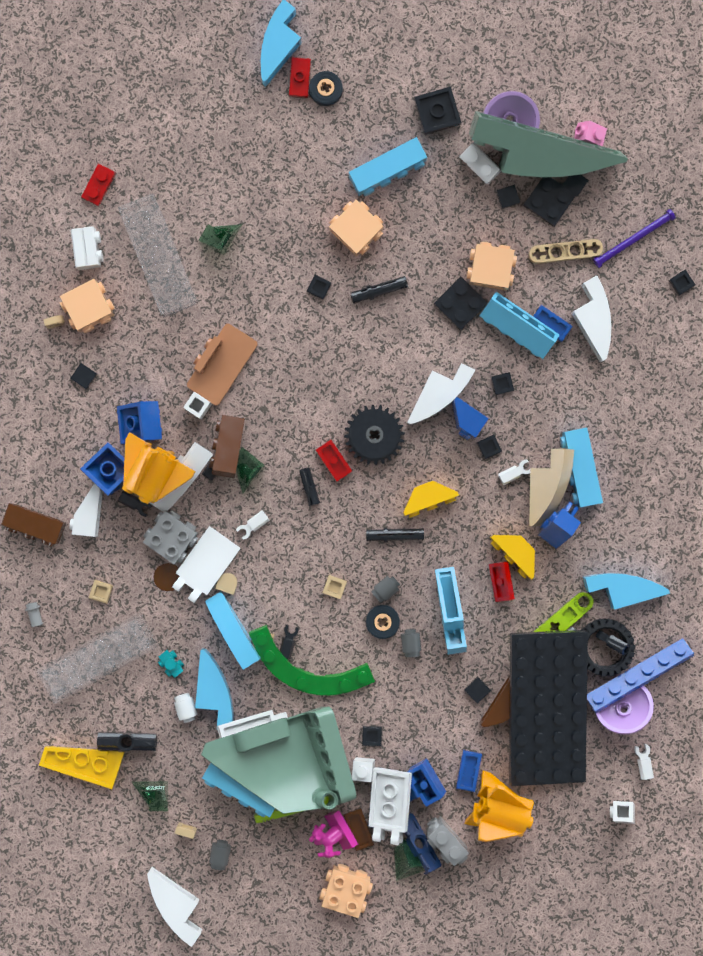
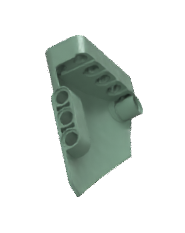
[201,706,356,814]

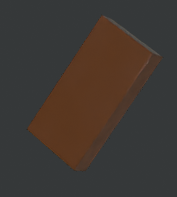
[343,808,374,851]

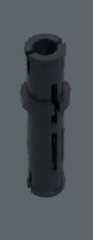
[350,276,408,304]
[366,527,424,543]

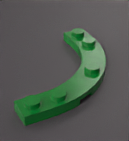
[249,625,375,696]

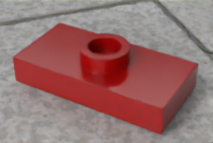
[289,57,311,98]

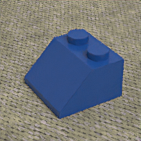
[452,397,489,440]
[117,401,162,444]
[80,443,125,496]

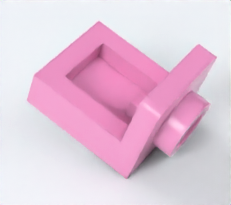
[574,121,607,146]

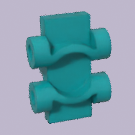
[158,649,184,678]

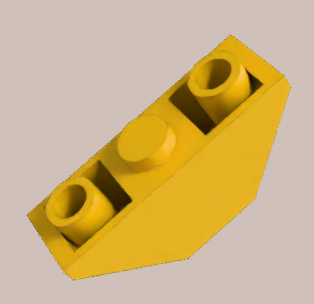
[403,481,459,518]
[490,535,535,580]

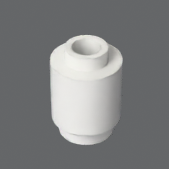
[174,693,198,723]

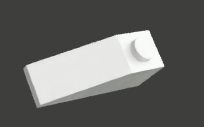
[70,483,103,537]

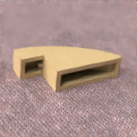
[529,449,574,526]

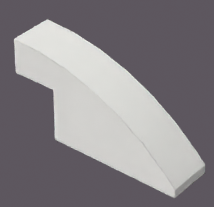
[571,276,611,362]
[407,363,475,425]
[149,442,213,512]
[147,867,202,947]

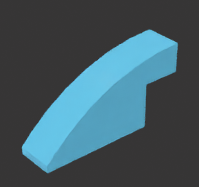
[261,0,302,87]
[435,567,467,655]
[582,573,670,610]
[205,591,260,670]
[195,648,234,726]

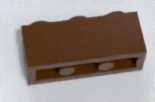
[209,415,245,478]
[1,503,66,547]

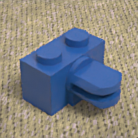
[538,501,581,549]
[407,758,446,806]

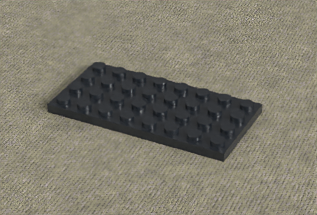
[509,630,588,786]

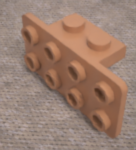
[187,323,258,406]

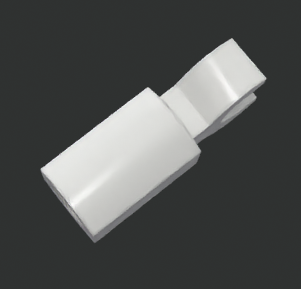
[498,460,530,485]
[236,510,270,540]
[634,744,654,780]

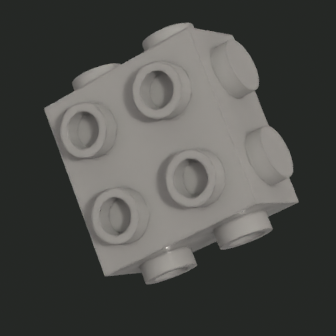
[143,510,199,565]
[426,816,469,866]

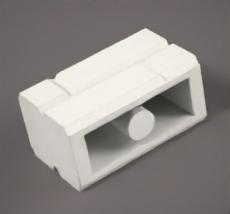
[460,143,501,184]
[71,226,104,270]

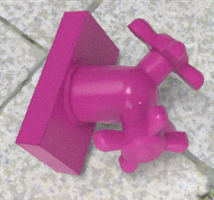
[309,810,358,858]

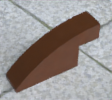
[479,675,510,727]

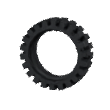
[582,618,635,676]

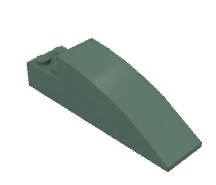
[469,111,628,177]

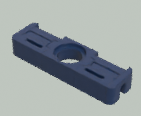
[404,813,442,875]

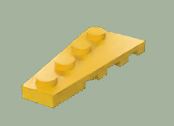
[39,746,125,789]

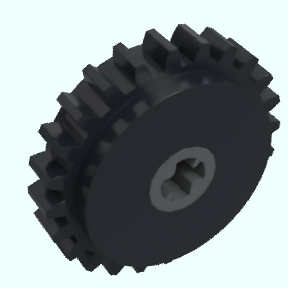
[344,405,405,466]

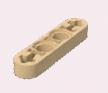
[528,239,603,264]

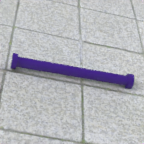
[593,209,676,268]

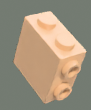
[329,200,384,257]
[466,242,517,291]
[60,279,115,333]
[319,864,373,918]

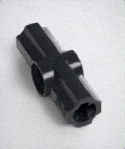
[97,731,157,752]

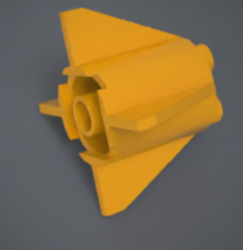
[122,432,196,504]
[464,770,534,842]

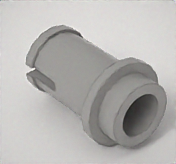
[25,602,43,627]

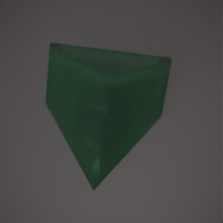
[199,224,243,255]
[236,447,266,494]
[131,781,168,811]
[394,840,425,881]

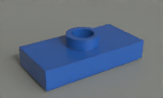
[533,305,573,342]
[456,750,482,792]

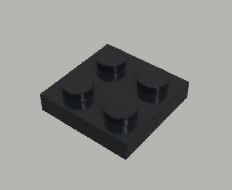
[414,86,462,135]
[523,177,576,227]
[434,276,487,331]

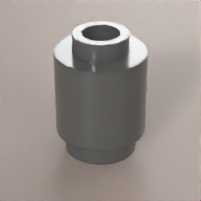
[371,575,400,603]
[401,629,422,657]
[209,839,231,870]

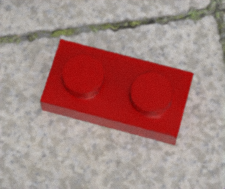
[81,163,116,207]
[316,440,352,482]
[489,561,515,602]

